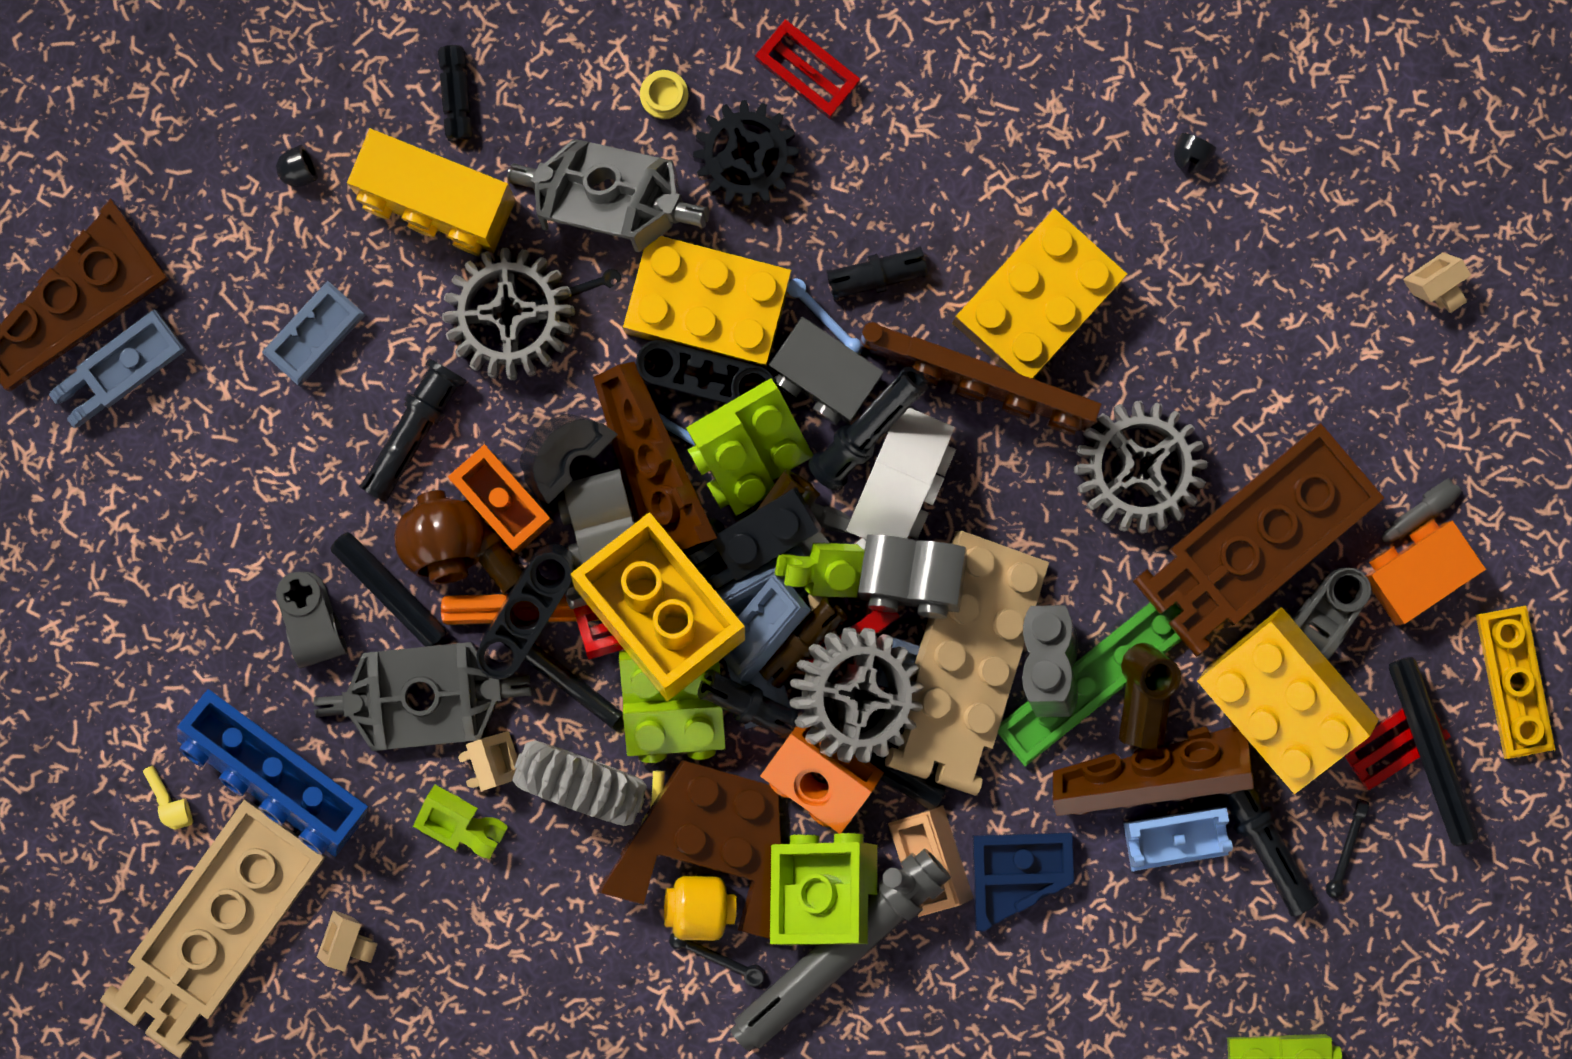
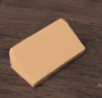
[888,805,973,917]

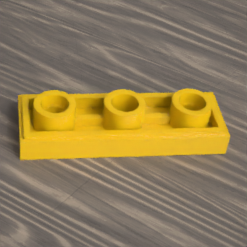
[1476,606,1555,759]

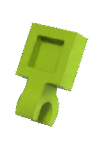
[775,543,865,597]
[413,784,508,859]

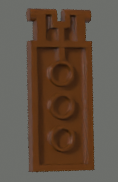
[860,322,1102,436]
[1132,423,1385,657]

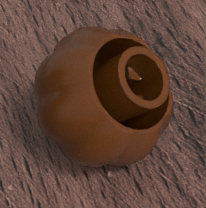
[394,490,484,585]

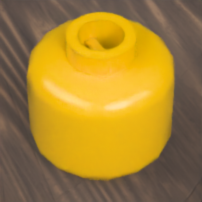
[664,876,736,941]

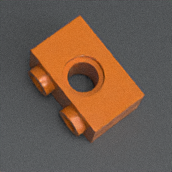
[760,726,884,833]

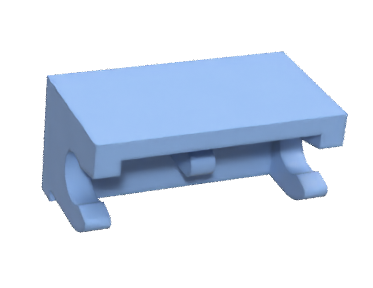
[1123,806,1233,871]

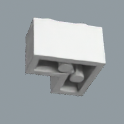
[846,408,956,540]

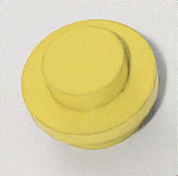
[640,70,688,119]

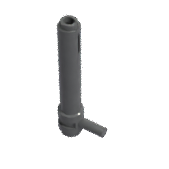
[730,848,951,1052]

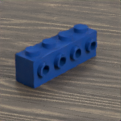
[177,689,368,857]

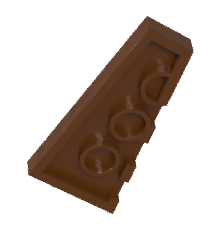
[0,198,170,392]
[593,361,717,552]
[1053,719,1254,816]

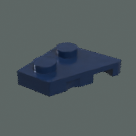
[972,832,1074,931]

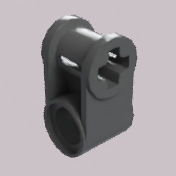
[1292,568,1371,660]
[276,572,348,669]

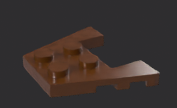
[598,761,781,939]

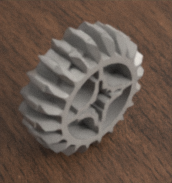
[442,248,575,380]
[1074,401,1207,534]
[789,628,924,763]
[512,740,647,826]

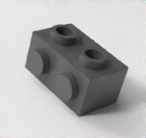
[769,316,884,425]

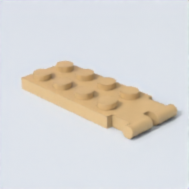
[885,531,1049,796]
[100,799,327,1059]

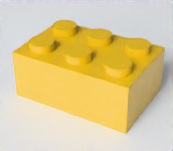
[347,128,516,256]
[952,208,1127,379]
[623,236,791,370]
[570,512,745,702]
[1197,607,1379,794]

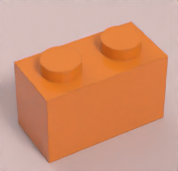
[448,444,554,554]
[1365,519,1486,626]

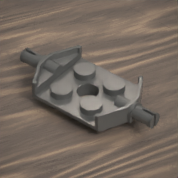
[507,139,710,252]
[314,642,532,751]

